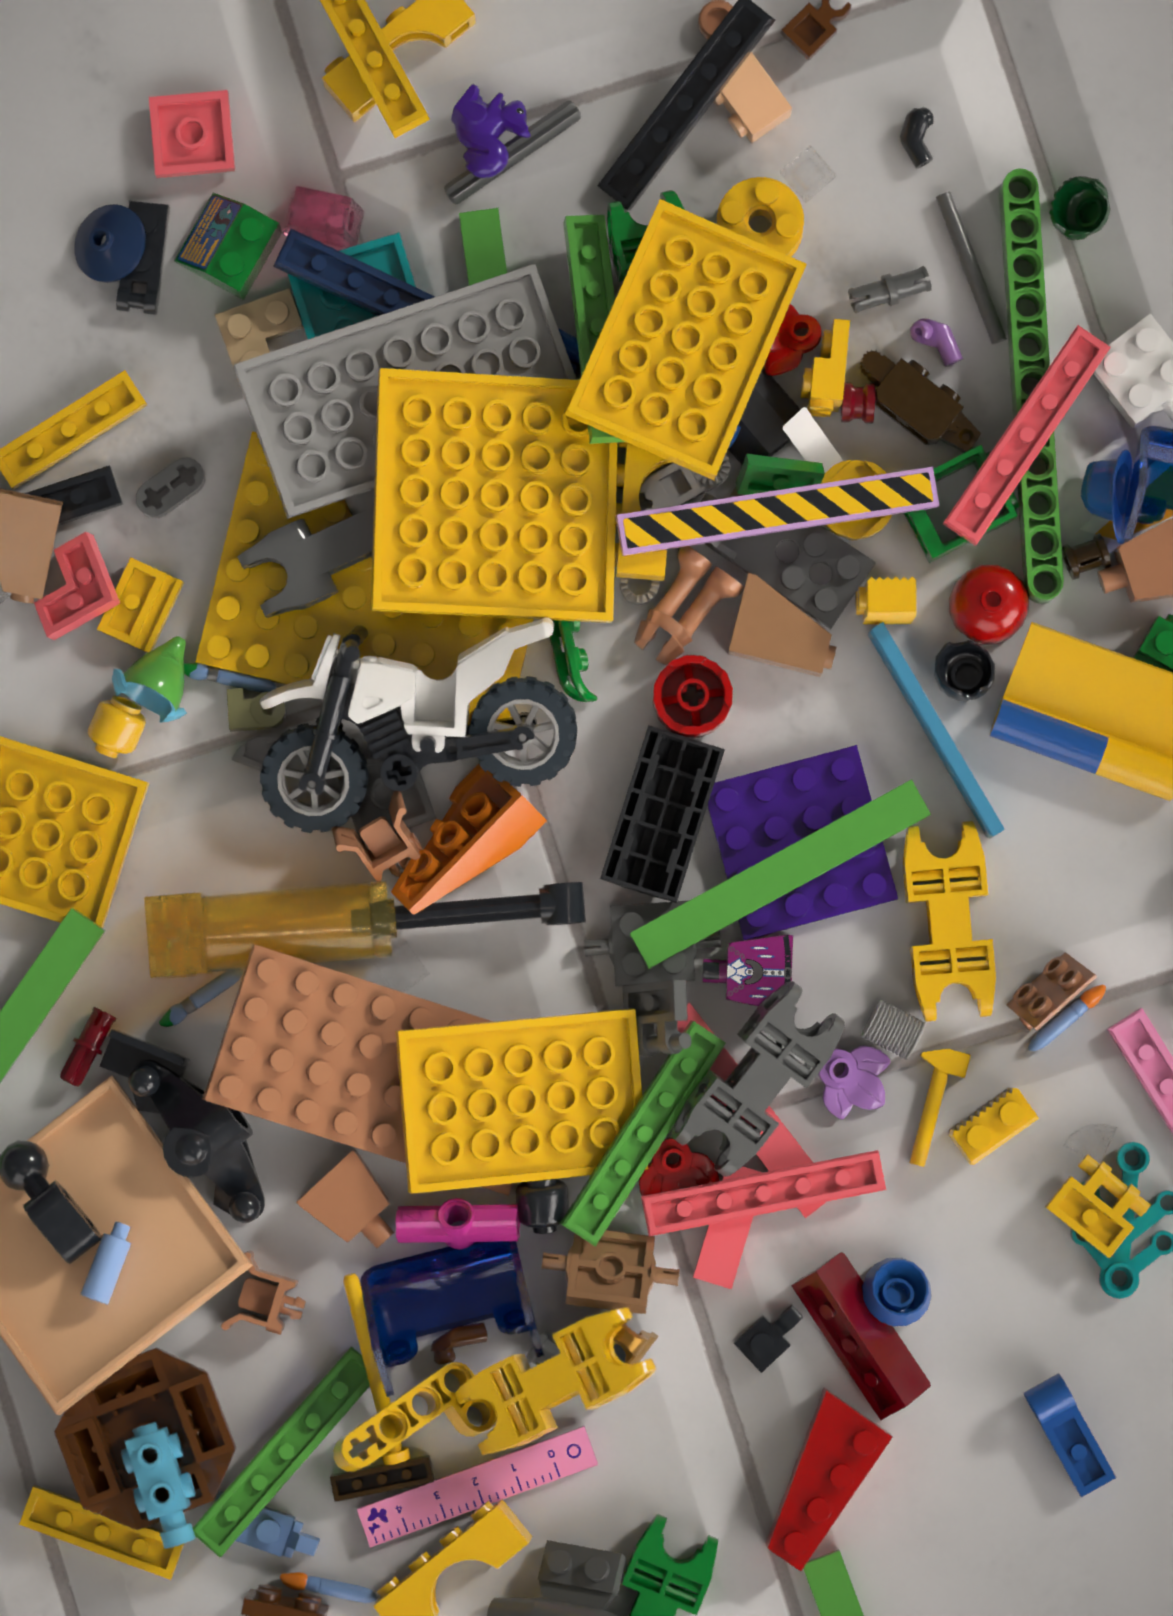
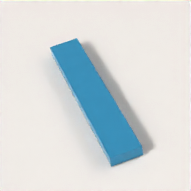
[868,622,1005,839]

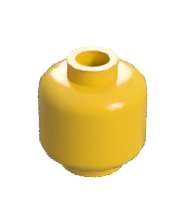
[87,695,146,758]

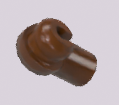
[431,1322,487,1365]

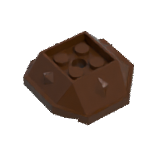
[54,1347,237,1530]

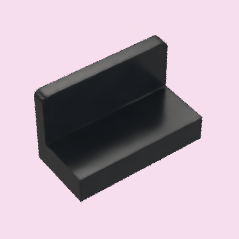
[99,1029,190,1078]

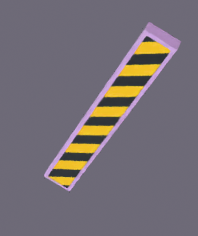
[616,467,939,556]

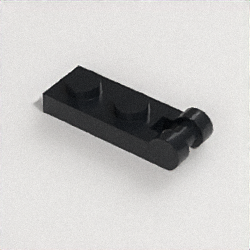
[116,201,170,315]

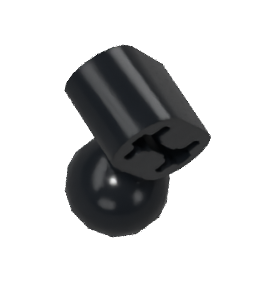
[0,1140,102,1264]

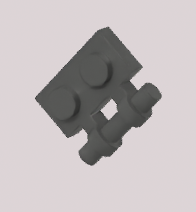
[622,980,692,1057]

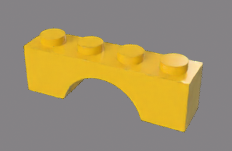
[322,0,476,123]
[615,442,673,581]
[373,1499,533,1616]

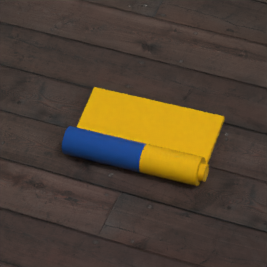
[989,622,1173,801]

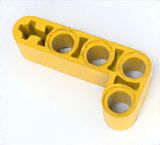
[333,1362,497,1472]

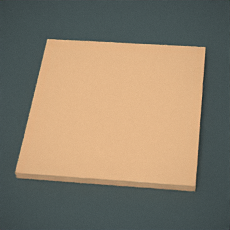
[0,1075,253,1416]

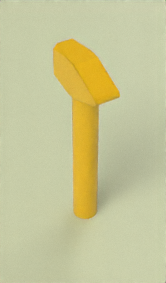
[909,1049,971,1167]

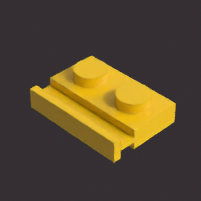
[97,557,184,653]

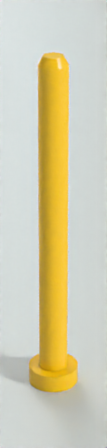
[343,1273,411,1465]

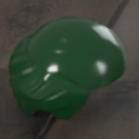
[1049,176,1111,240]

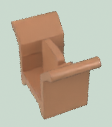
[332,791,422,883]
[221,1251,306,1335]

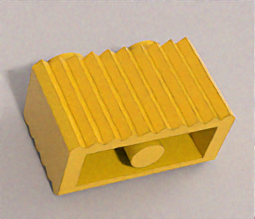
[855,576,916,625]
[949,1088,1039,1165]

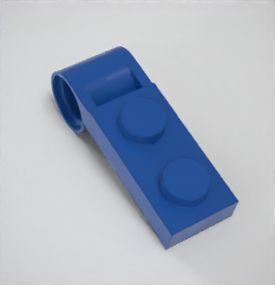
[1023,1373,1116,1497]

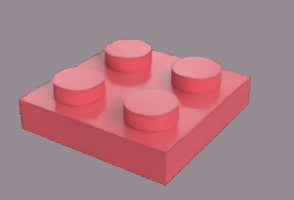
[149,90,236,178]

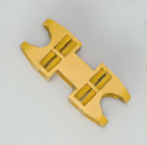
[902,821,996,1022]
[455,1307,657,1455]

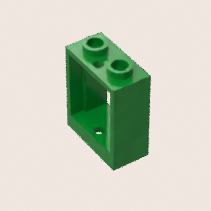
[903,445,1019,563]

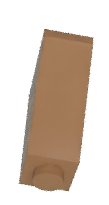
[0,488,63,604]
[728,573,837,677]

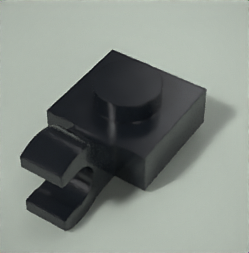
[734,1304,803,1373]

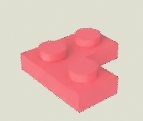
[34,532,120,640]

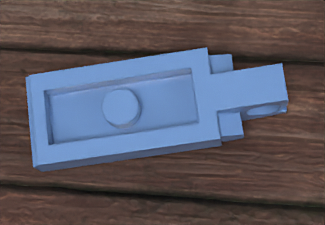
[215,1491,320,1558]

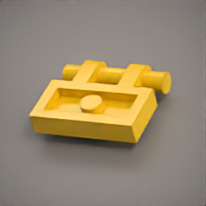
[1045,1154,1151,1259]

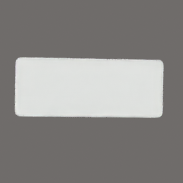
[783,407,843,473]

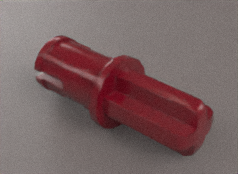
[60,1007,117,1087]

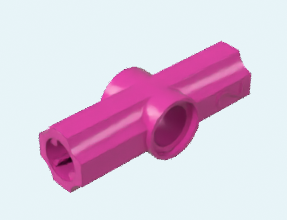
[395,1198,520,1249]

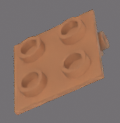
[1006,952,1097,1031]

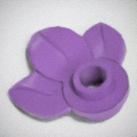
[818,1045,890,1120]

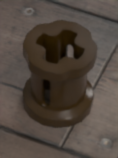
[1062,533,1111,580]

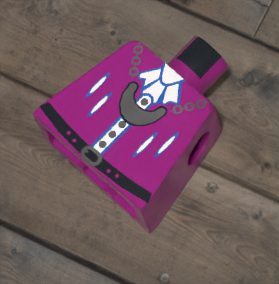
[702,935,793,1007]

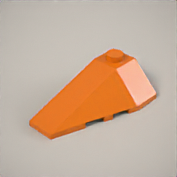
[391,764,547,915]

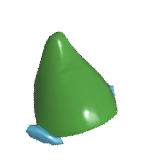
[112,636,187,723]

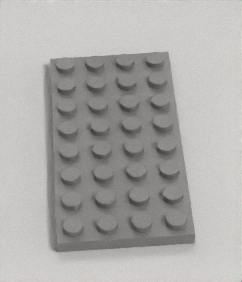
[233,264,577,518]

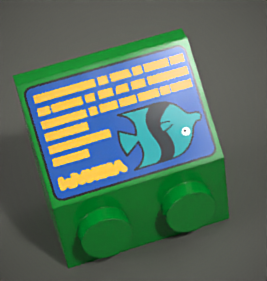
[174,193,282,300]

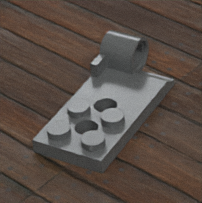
[700,487,876,630]

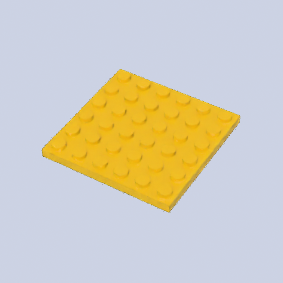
[371,368,618,623]

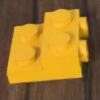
[800,319,850,417]

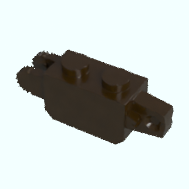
[859,350,982,453]

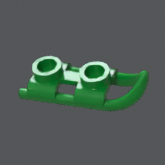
[550,620,598,702]

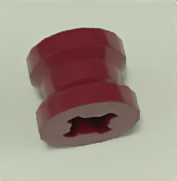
[841,382,875,424]

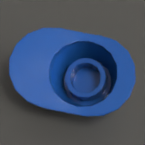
[1081,450,1133,544]

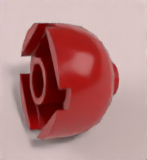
[949,565,1029,644]

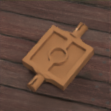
[541,1230,680,1314]

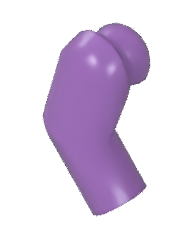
[910,318,963,367]

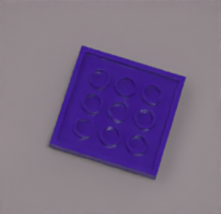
[707,745,898,941]

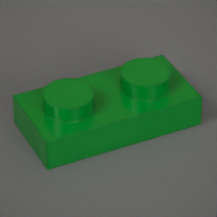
[735,454,825,495]

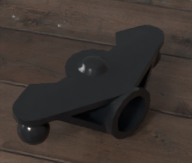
[128,1059,265,1223]

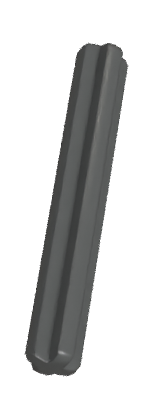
[444,100,581,204]

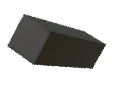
[330,1455,435,1502]

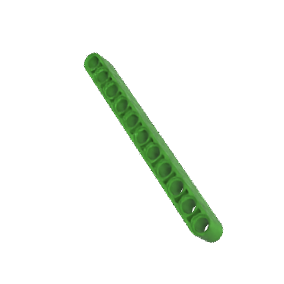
[999,168,1064,604]

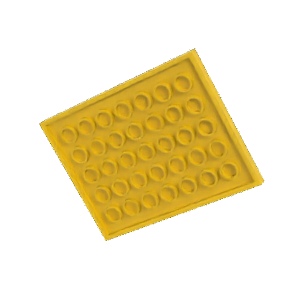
[195,431,534,724]

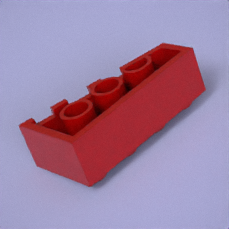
[765,1387,893,1572]

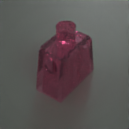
[282,186,364,248]

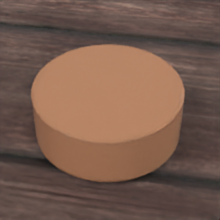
[698,0,733,39]

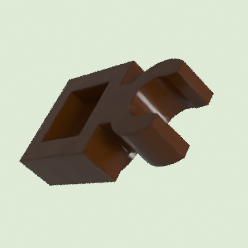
[781,0,852,61]

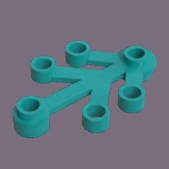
[1070,1142,1173,1299]

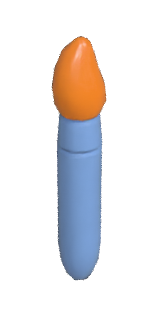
[1028,984,1106,1051]
[280,1572,377,1603]

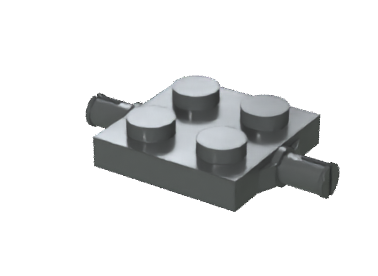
[584,901,721,986]

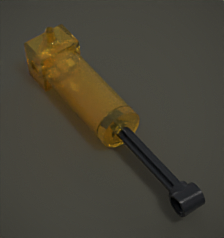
[144,881,586,980]

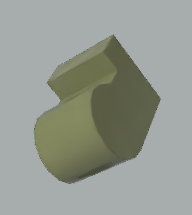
[227,688,286,732]

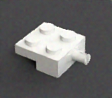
[1093,313,1173,429]

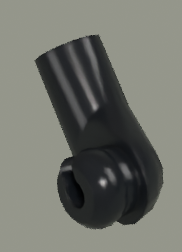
[900,107,934,169]

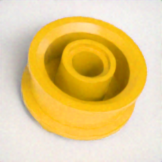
[716,177,804,257]

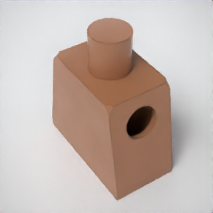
[1097,518,1173,603]
[297,1149,395,1248]

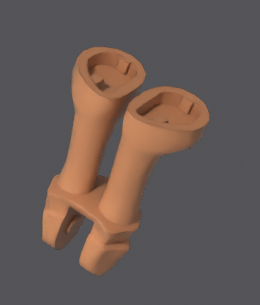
[634,546,744,665]

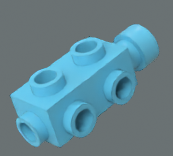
[121,1422,196,1549]

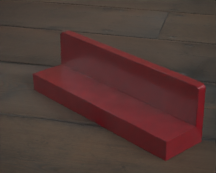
[791,1252,931,1421]

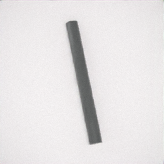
[936,192,1007,345]

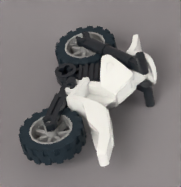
[259,618,578,833]

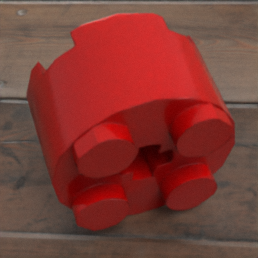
[653,655,733,738]

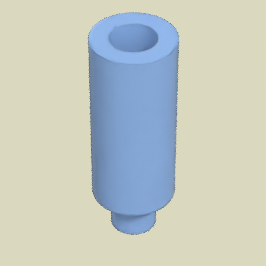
[80,1221,131,1305]

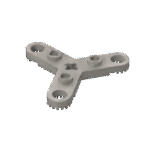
[616,454,730,605]

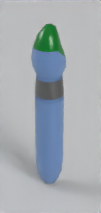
[184,663,277,693]
[159,968,243,1027]

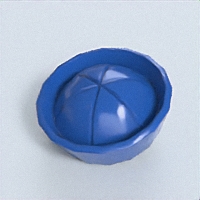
[862,1258,932,1326]

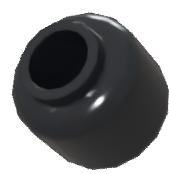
[515,1179,569,1234]

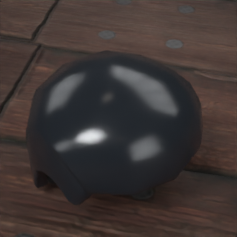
[934,640,995,701]

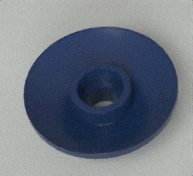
[74,204,146,283]

